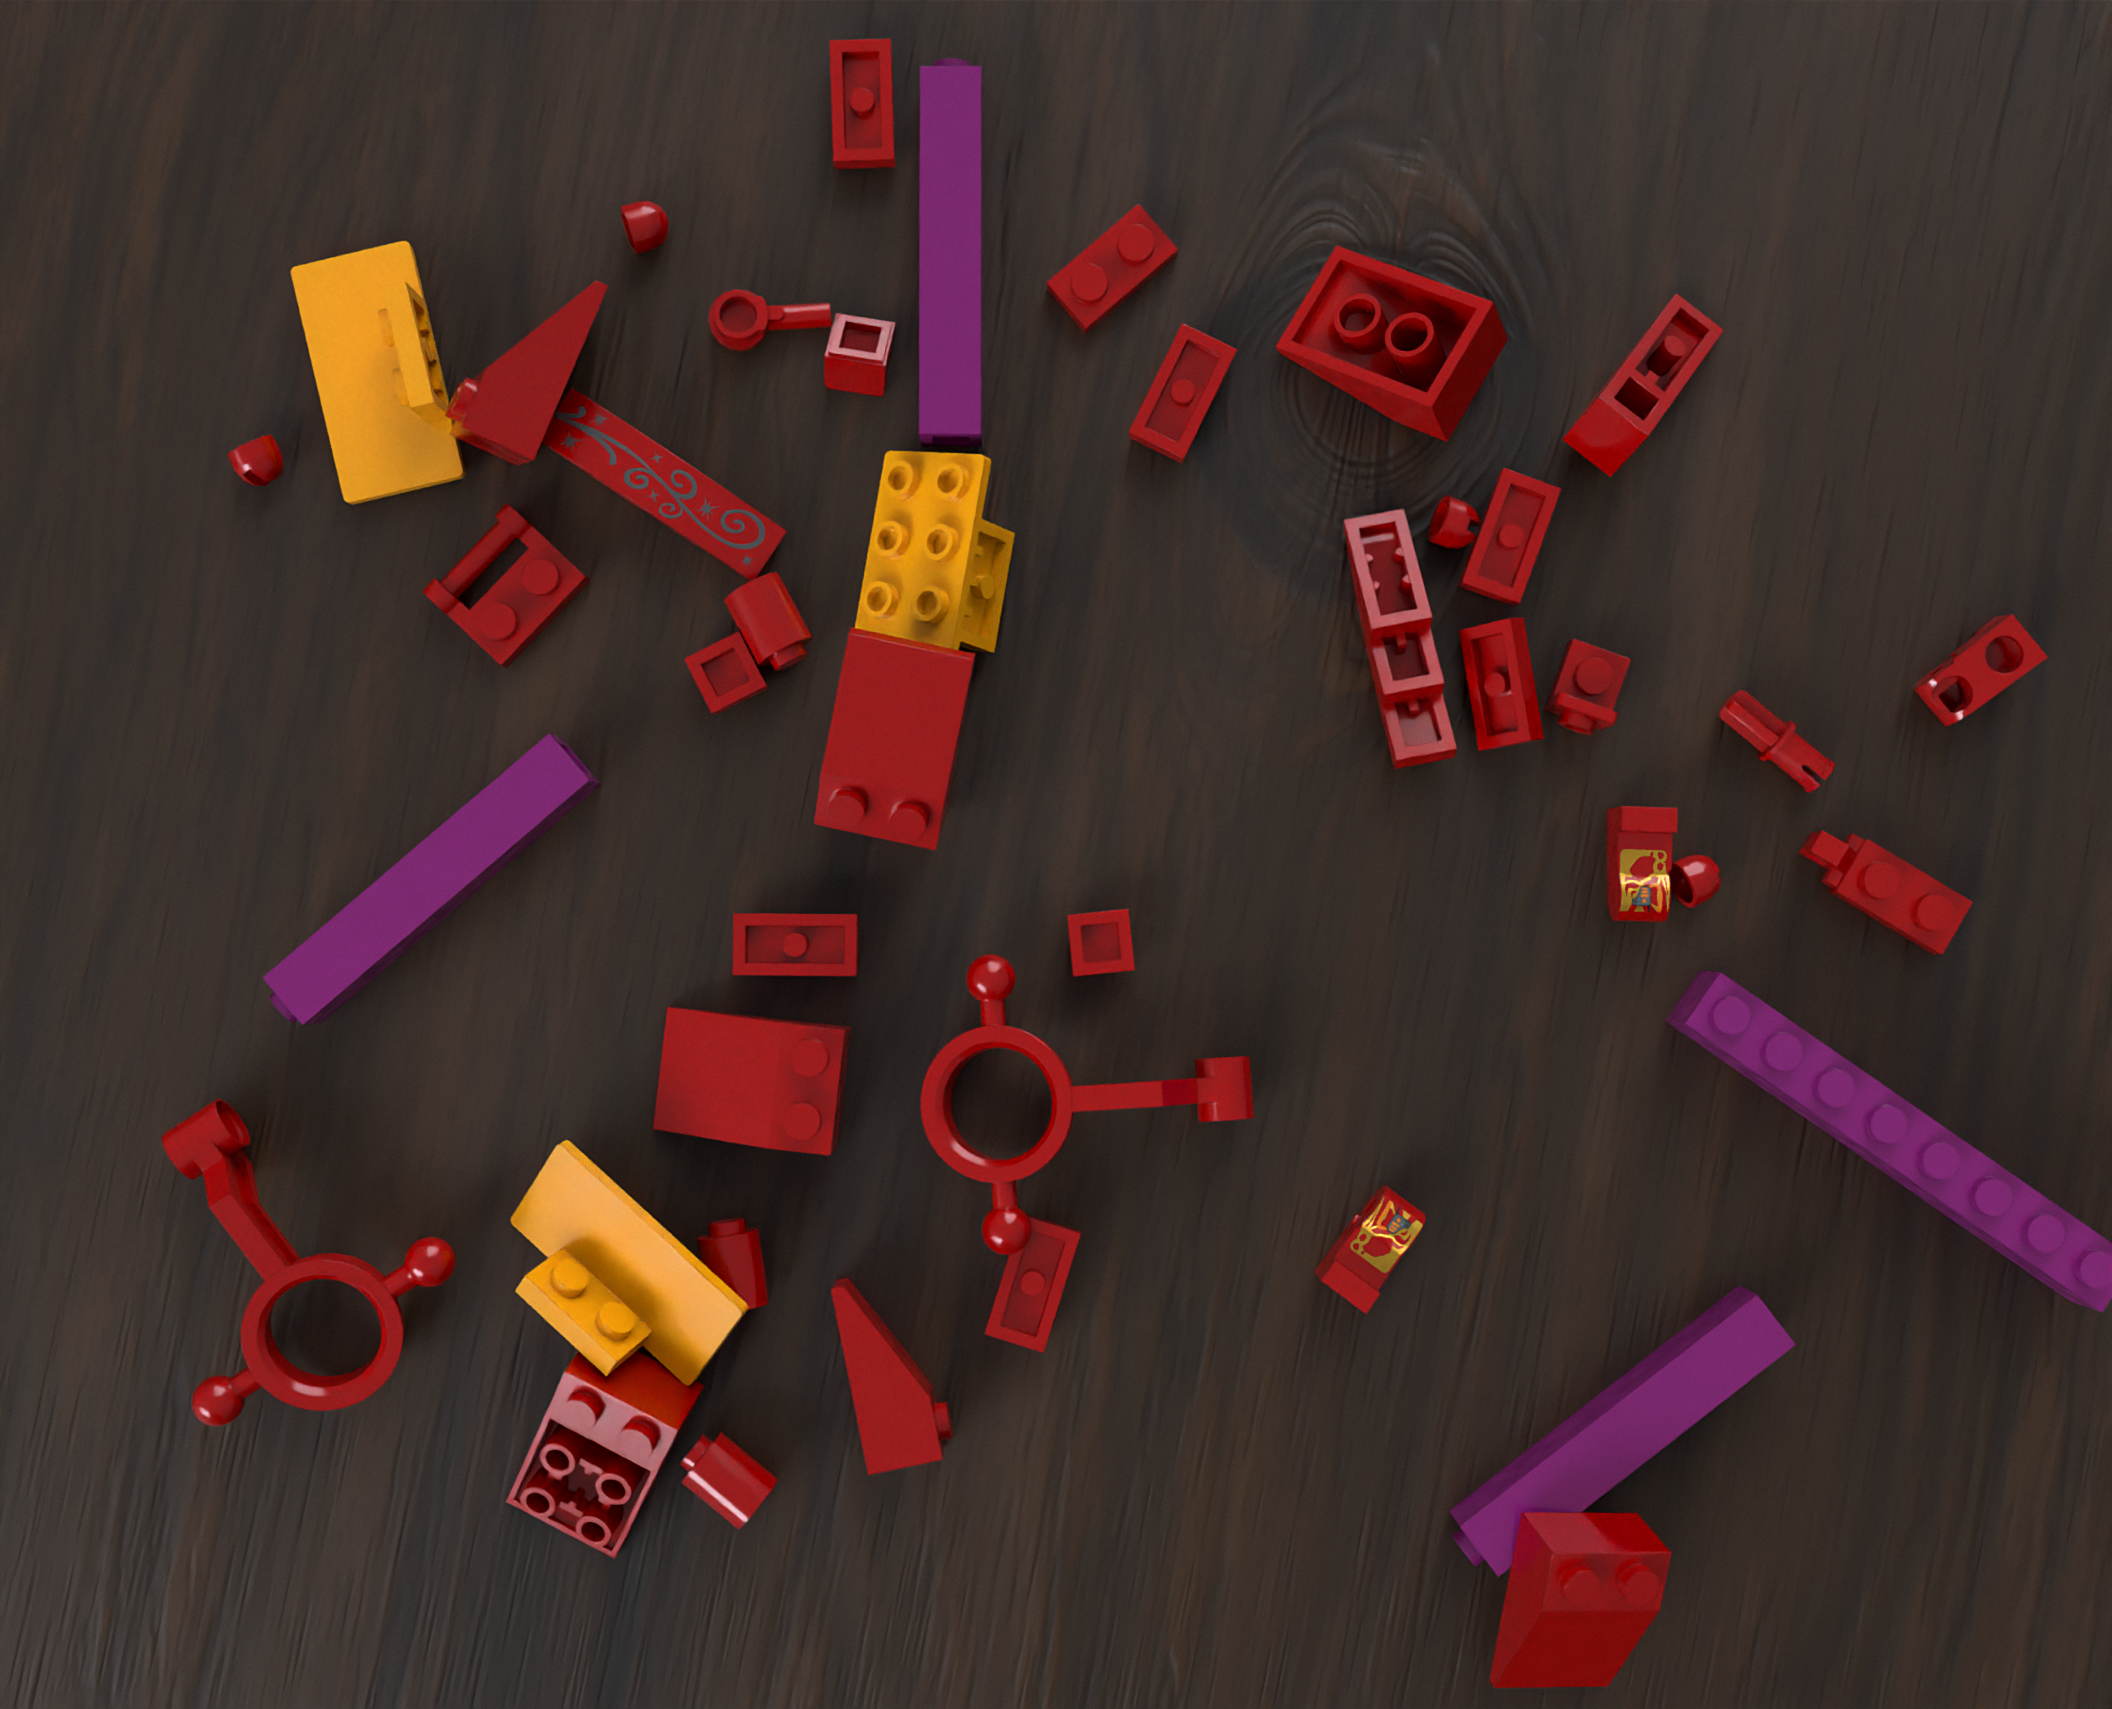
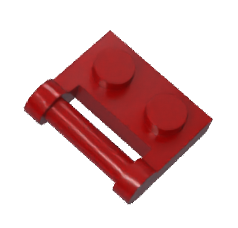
[422,503,590,668]

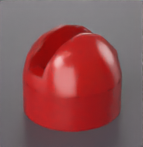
[620,201,669,255]
[227,435,284,486]
[1428,495,1480,549]
[1669,854,1721,908]

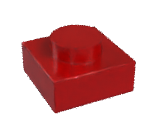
[684,631,769,716]
[1067,909,1135,977]

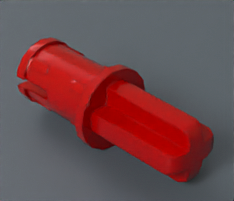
[1718,690,1835,793]

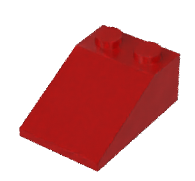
[1275,245,1508,442]
[445,280,608,466]
[814,627,975,850]
[653,1006,851,1156]
[1489,1512,1672,1688]

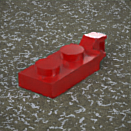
[1798,830,1973,955]

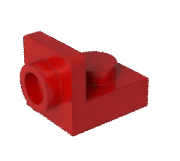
[1544,638,1631,735]

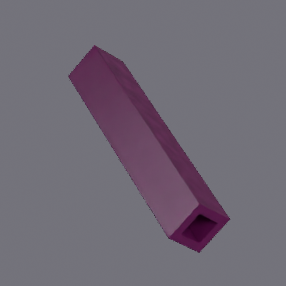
[919,58,983,447]
[262,733,601,1025]
[1449,1285,1796,1577]

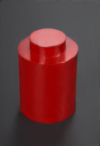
[724,572,813,672]
[697,1217,769,1310]
[679,1432,779,1530]

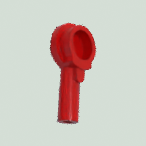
[708,289,832,351]

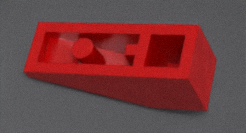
[1562,293,1724,477]
[831,1277,954,1475]

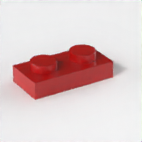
[830,38,896,169]
[1046,204,1178,334]
[1128,323,1237,463]
[1458,468,1561,607]
[1459,617,1544,751]
[732,913,859,976]
[984,1213,1081,1353]

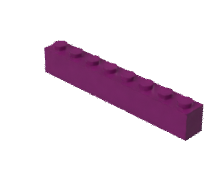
[1665,971,2112,1313]

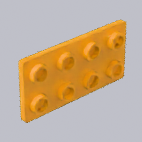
[291,241,466,505]
[855,450,1015,653]
[510,1140,748,1386]

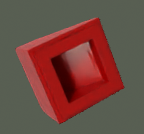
[824,313,896,396]

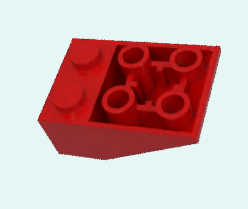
[506,1351,704,1559]

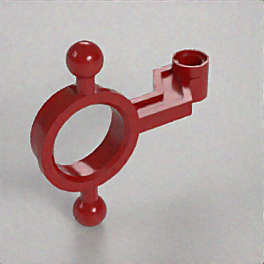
[920,954,1254,1255]
[162,1098,456,1427]

